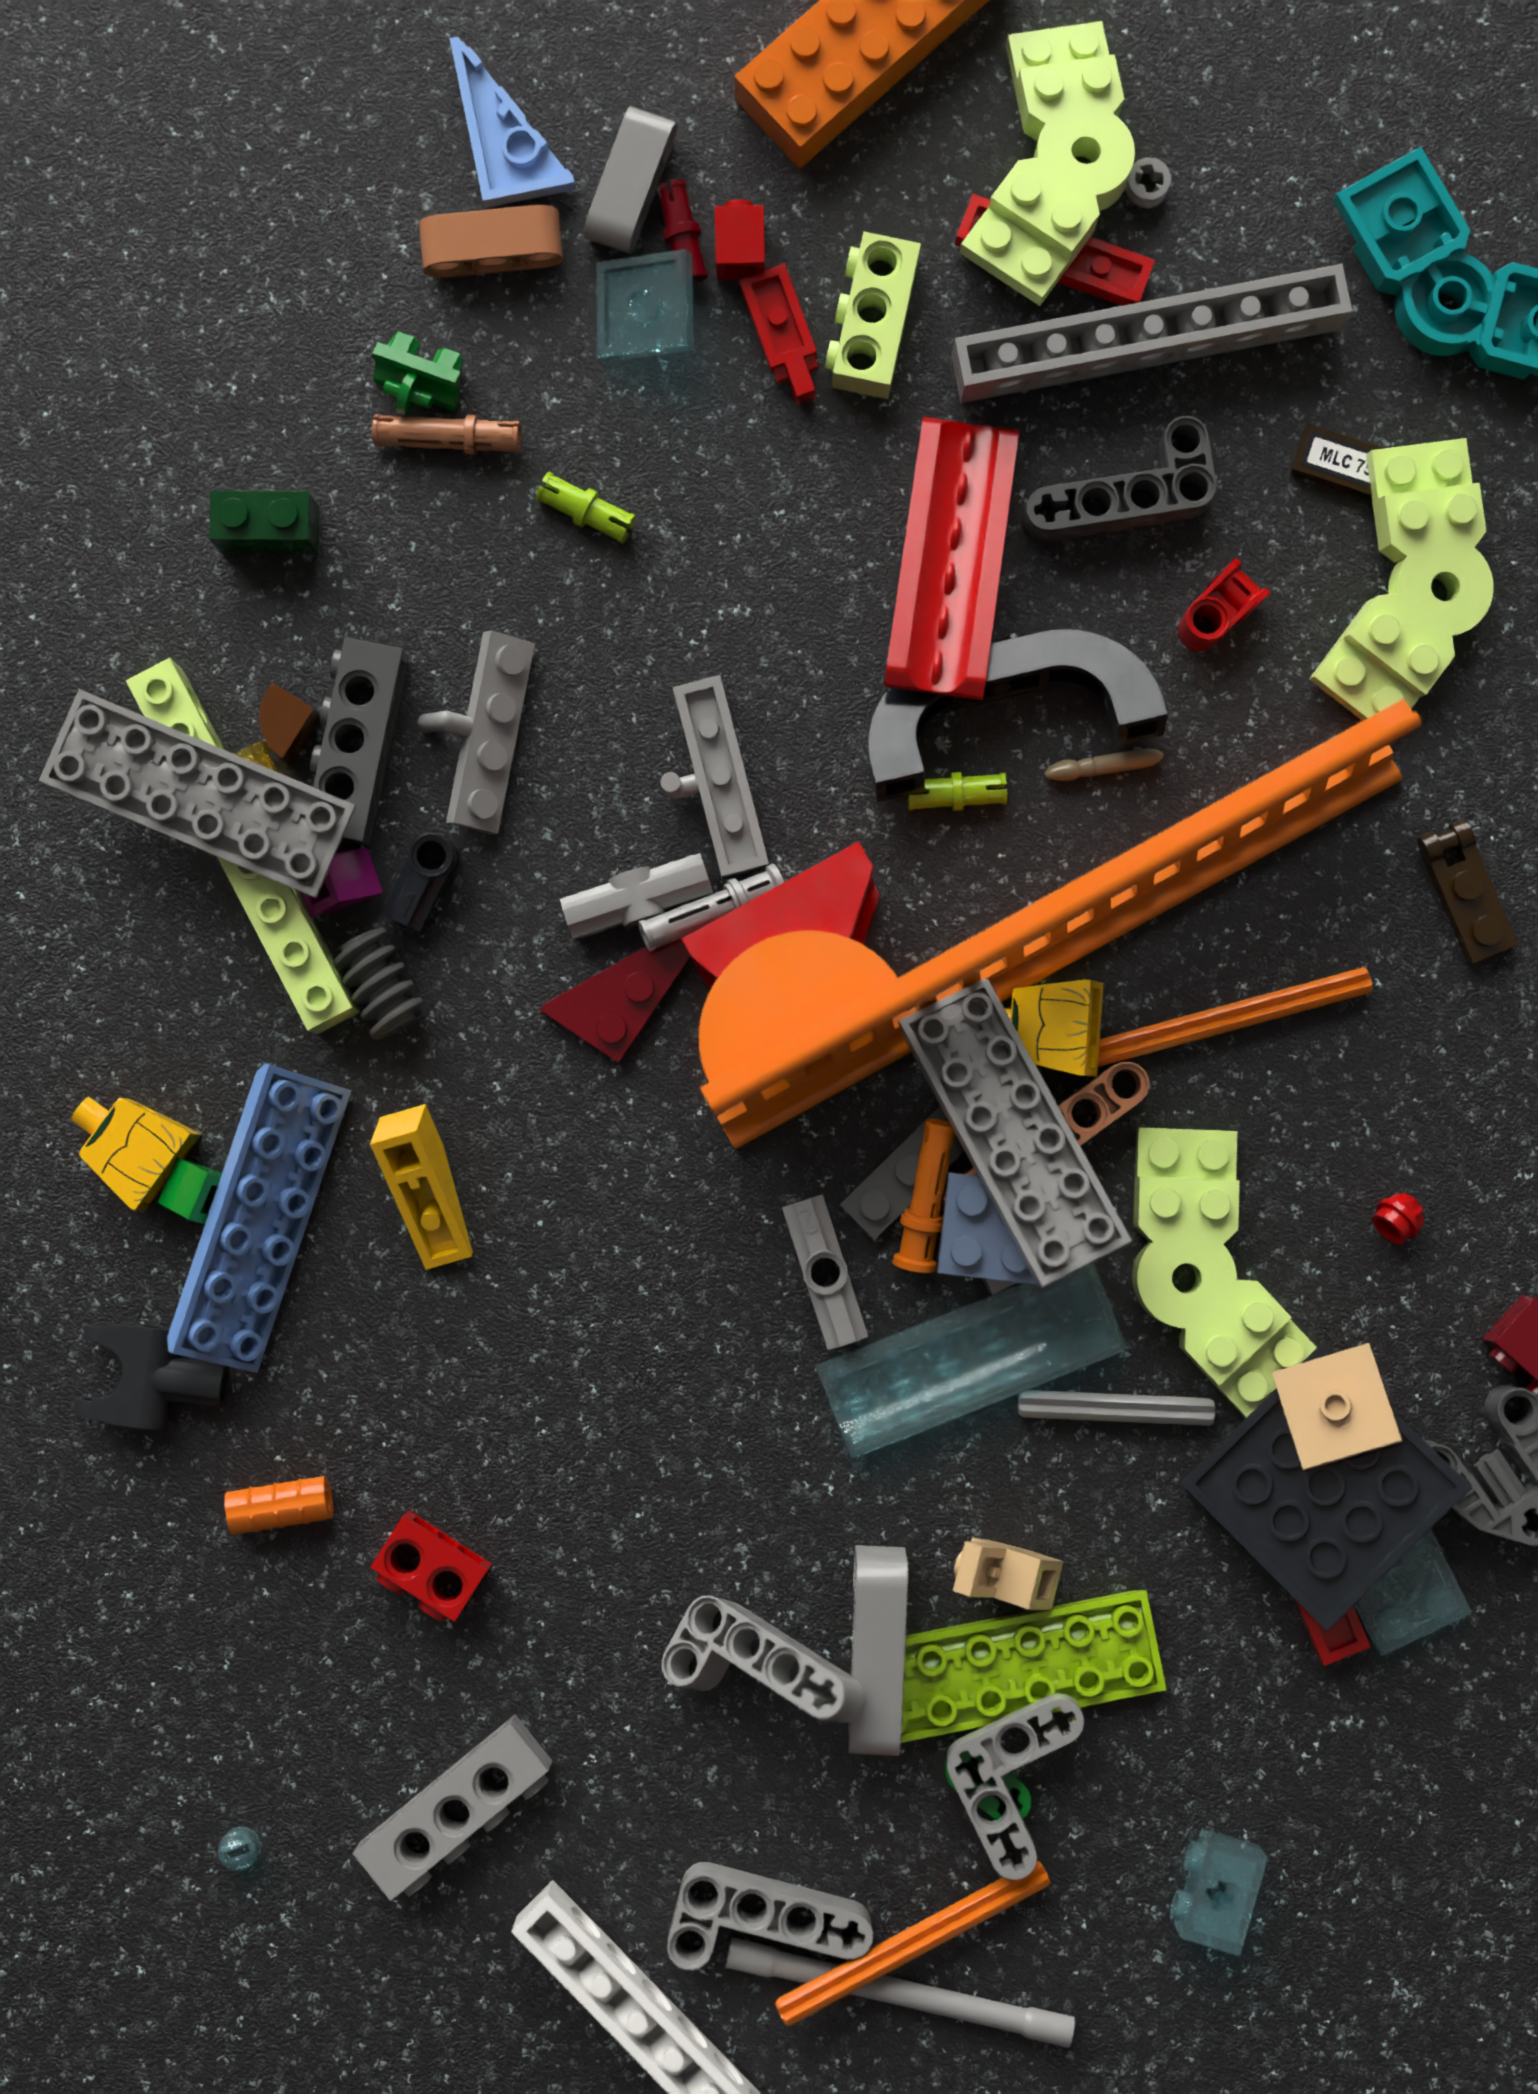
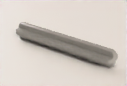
[1018,1390,1215,1426]

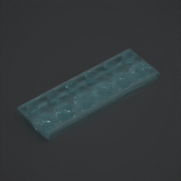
[815,1262,1128,1459]

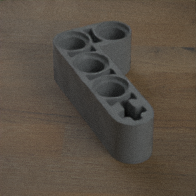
[1022,416,1216,542]

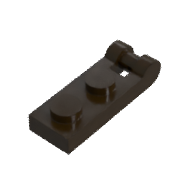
[1417,819,1518,965]

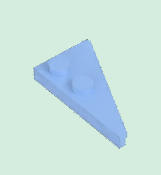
[450,37,576,208]

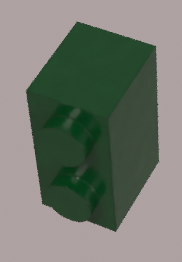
[209,490,319,554]

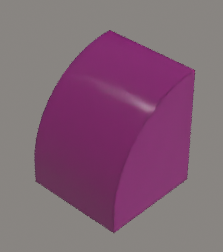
[301,847,383,918]

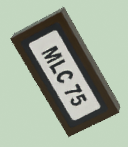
[1290,423,1384,500]

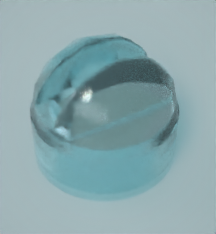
[218,1827,261,1871]

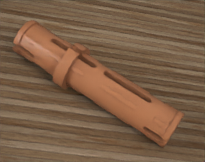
[372,414,522,455]

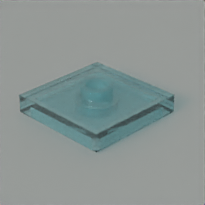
[596,249,693,363]

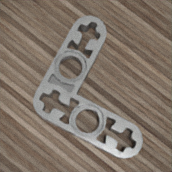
[946,1693,1084,1880]

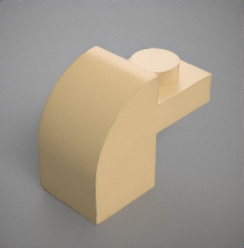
[953,1537,1064,1610]

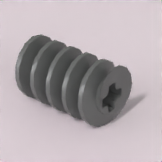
[333,927,426,1040]

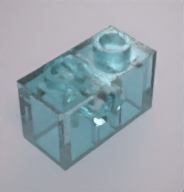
[1170,1828,1268,1956]

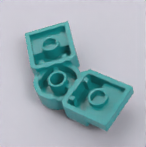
[1332,147,1538,380]

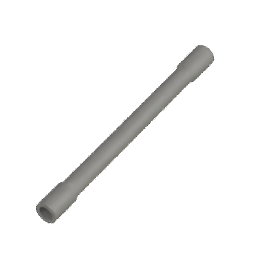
[725,1937,1075,2048]

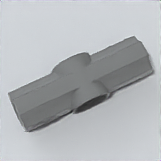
[560,853,714,940]
[782,1194,869,1350]

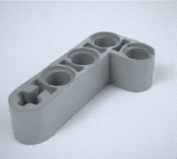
[848,1545,908,1756]
[662,1595,865,1723]
[667,1862,873,1970]

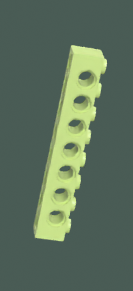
[126,658,361,1034]

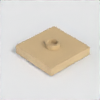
[1271,1343,1402,1471]

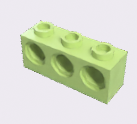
[825,231,921,399]

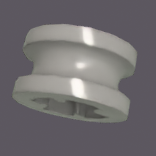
[1125,157,1171,209]

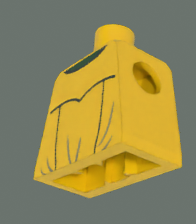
[1005,980,1103,1077]
[71,1097,201,1211]

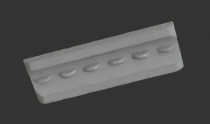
[39,689,356,898]
[898,978,1132,1288]

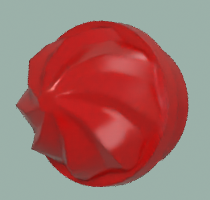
[1372,1193,1424,1245]

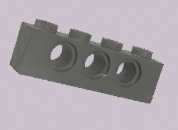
[310,637,409,847]

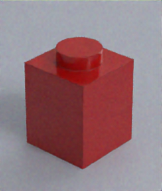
[715,199,765,280]

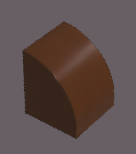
[259,683,320,766]

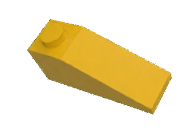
[370,1104,473,1270]

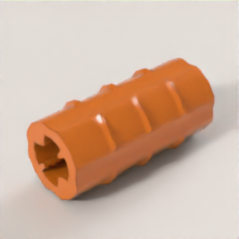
[225,1476,333,1535]

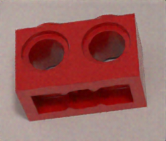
[370,1510,492,1622]

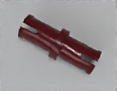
[656,180,708,286]

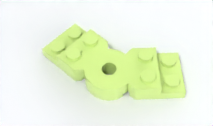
[959,21,1135,306]
[1309,438,1494,721]
[1132,1128,1317,1418]

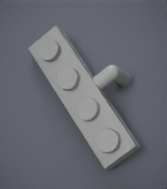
[418,630,535,834]
[660,675,769,878]

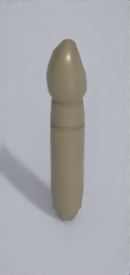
[1045,748,1164,782]

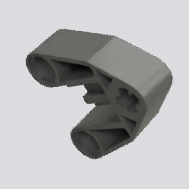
[1424,1385,1538,1546]

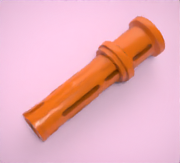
[893,1119,955,1273]

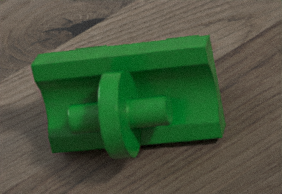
[372,331,462,416]

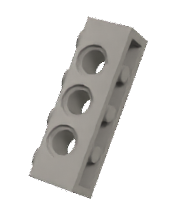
[353,1714,552,1901]

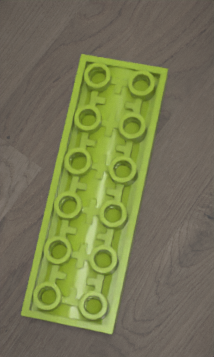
[901,1590,1167,1743]

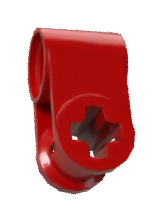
[1177,558,1271,652]

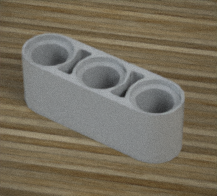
[584,106,677,255]

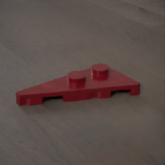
[540,937,691,1064]

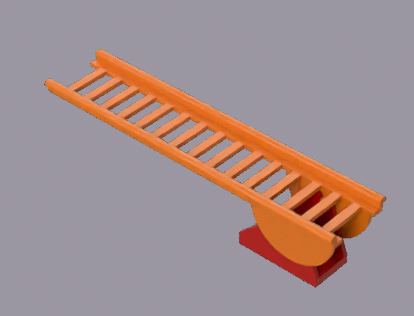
[682,699,1422,1150]

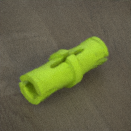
[535,472,636,544]
[907,772,1007,811]

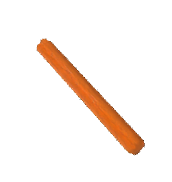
[1098,968,1372,1067]
[776,1861,1050,2026]

